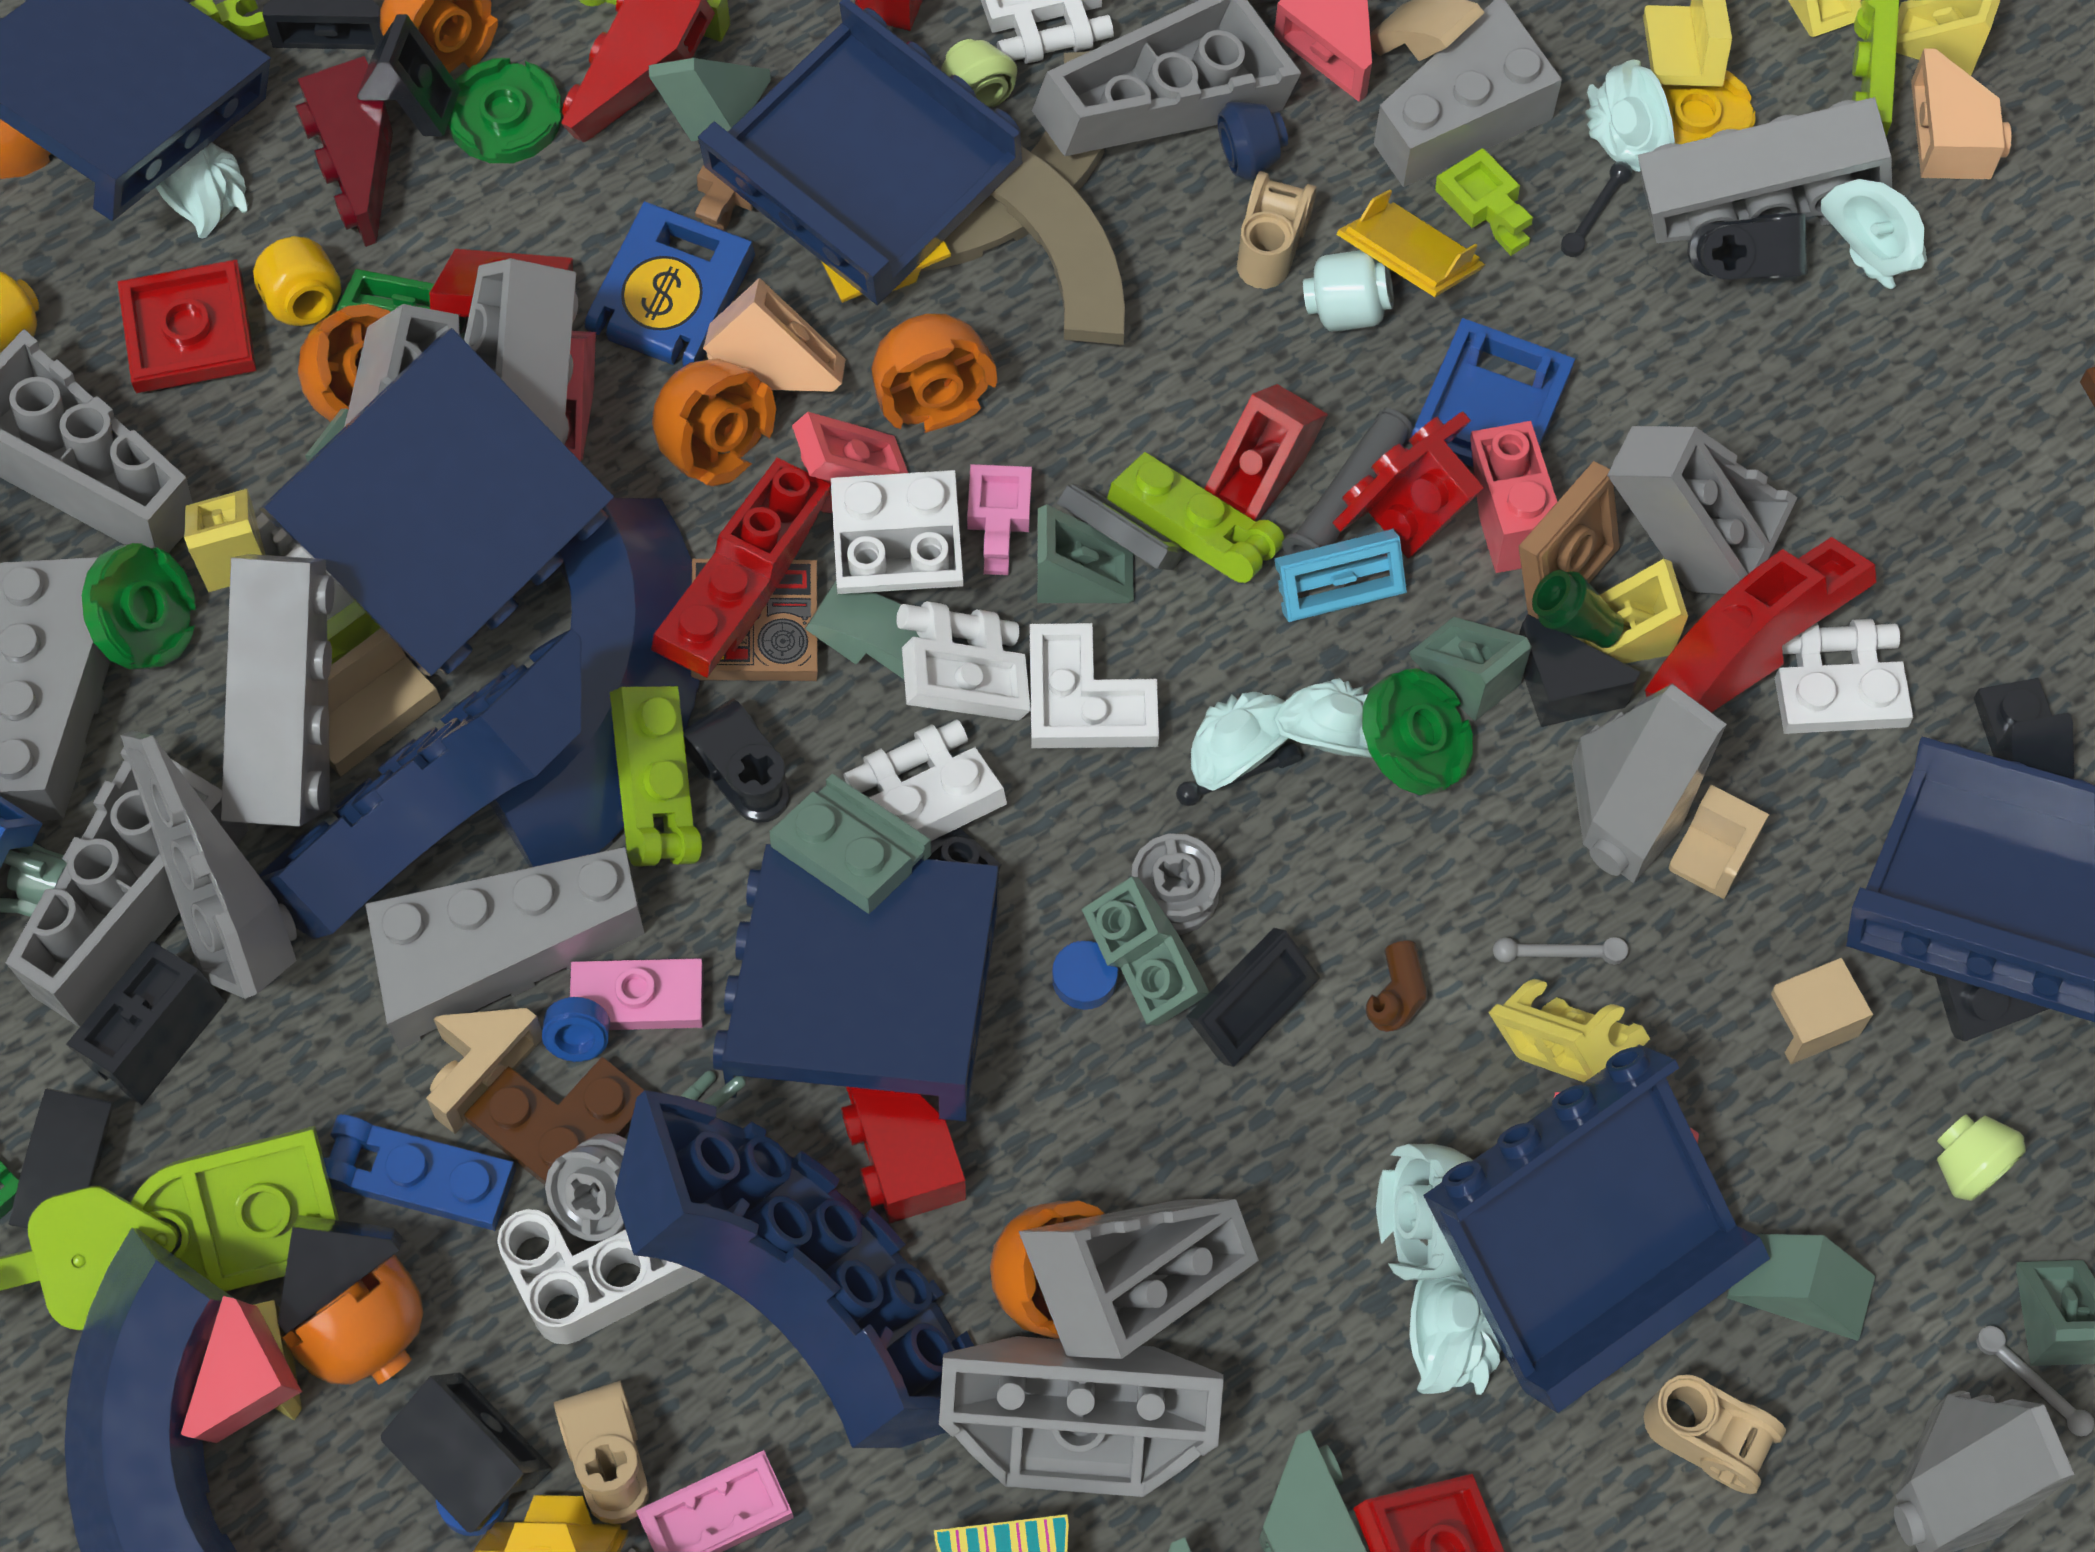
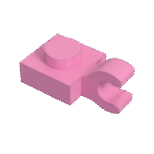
[967,464,1032,575]

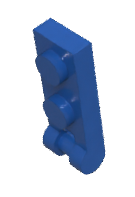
[323,1115,516,1231]

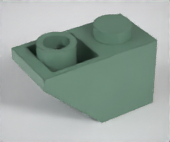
[1259,1430,1369,1552]

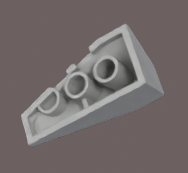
[1572,684,1727,883]
[121,730,297,999]
[1894,1391,2074,1552]

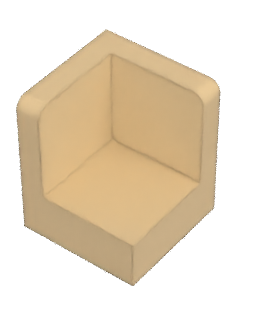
[1669,785,1769,899]
[1771,958,1873,1064]

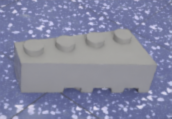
[0,557,111,821]
[5,747,249,1028]

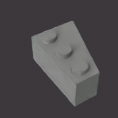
[1607,426,1798,594]

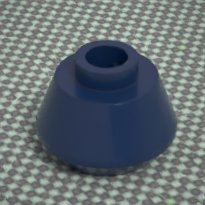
[1217,101,1288,181]

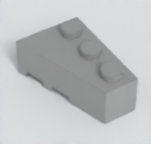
[1374,0,1562,187]
[1019,1199,1259,1359]

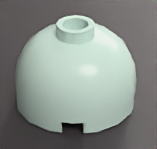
[1376,1144,1473,1280]

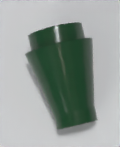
[1532,570,1624,648]

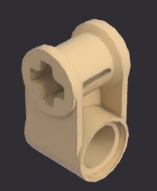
[1237,171,1317,289]
[1644,1375,1786,1494]
[554,1380,649,1524]

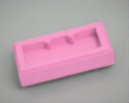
[570,958,704,1030]
[636,1450,794,1552]

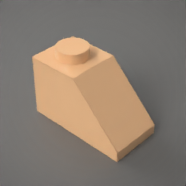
[1911,48,2011,179]
[703,278,846,392]

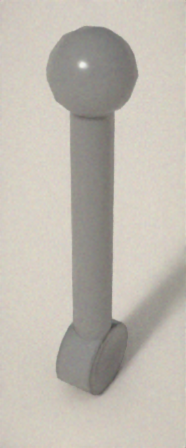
[1493,937,1628,965]
[1976,1326,2094,1436]

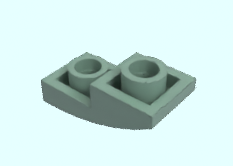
[805,581,920,679]
[1082,876,1210,1026]

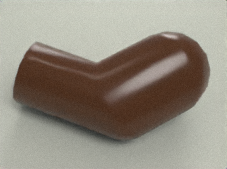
[1366,941,1428,1032]

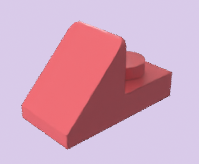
[792,412,908,513]

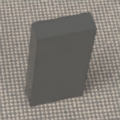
[1056,484,1185,570]

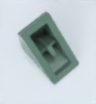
[649,58,771,141]
[1037,504,1134,603]
[1409,617,1531,721]
[1726,1234,1875,1341]
[2016,1260,2095,1366]

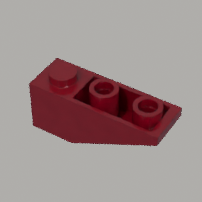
[295,56,393,247]

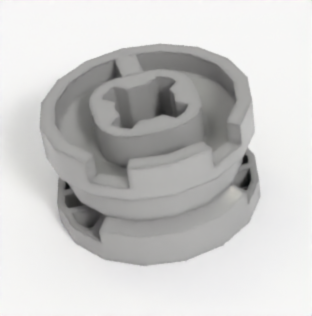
[1131,834,1221,935]
[545,1134,627,1241]

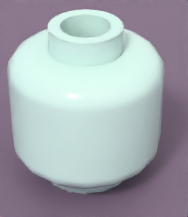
[1303,250,1394,332]

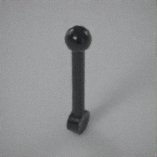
[1561,161,1632,257]
[1176,744,1302,806]

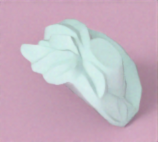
[1585,59,1675,172]
[156,142,248,239]
[1821,179,1927,289]
[1275,678,1372,758]
[1191,692,1288,791]
[1409,1273,1501,1395]

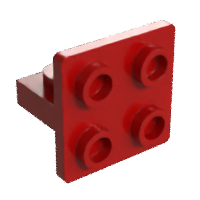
[1332,411,1484,559]

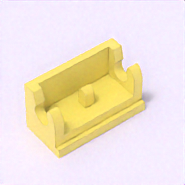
[1488,979,1650,1082]

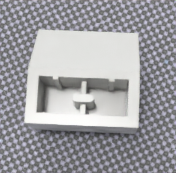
[831,470,963,594]

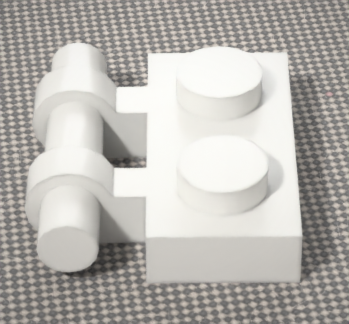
[981,0,1114,64]
[897,601,1031,721]
[1775,619,1913,734]
[844,719,1007,841]

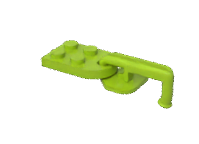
[0,1126,339,1330]

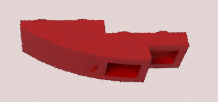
[651,457,831,678]
[1645,537,1877,713]

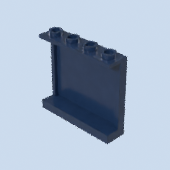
[0,0,271,222]
[698,0,1023,306]
[259,328,614,676]
[1846,736,2095,1022]
[713,844,999,1121]
[1423,1044,1770,1413]

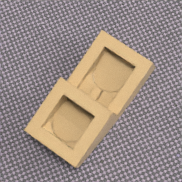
[1370,0,1485,61]

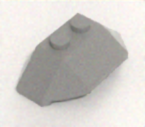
[939,1336,1223,1497]

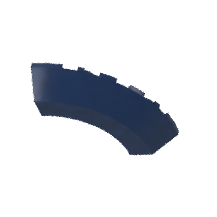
[489,498,701,868]
[258,628,581,939]
[615,1090,974,1448]
[64,1227,237,1552]

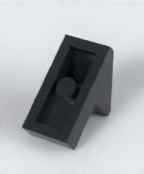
[357,14,461,136]
[1973,678,2074,779]

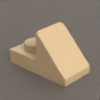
[426,1008,542,1134]

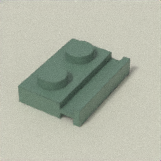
[769,774,931,914]

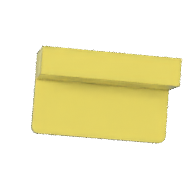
[1643,0,1732,86]

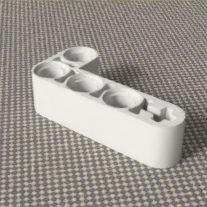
[497,1209,705,1344]

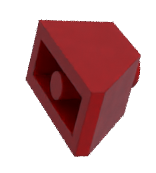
[1204,384,1328,522]

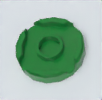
[447,58,563,164]
[81,543,196,669]
[1362,668,1473,795]

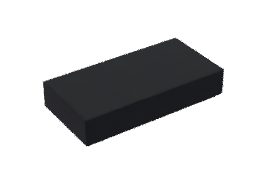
[1186,928,1320,1067]

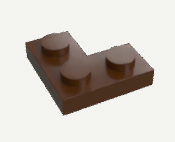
[464,1057,644,1185]

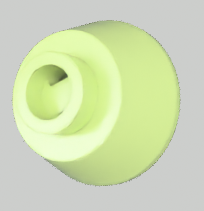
[941,39,1017,107]
[1937,1114,2026,1201]

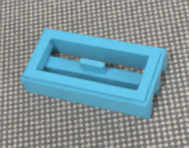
[1274,529,1407,622]

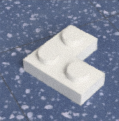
[1030,623,1159,748]

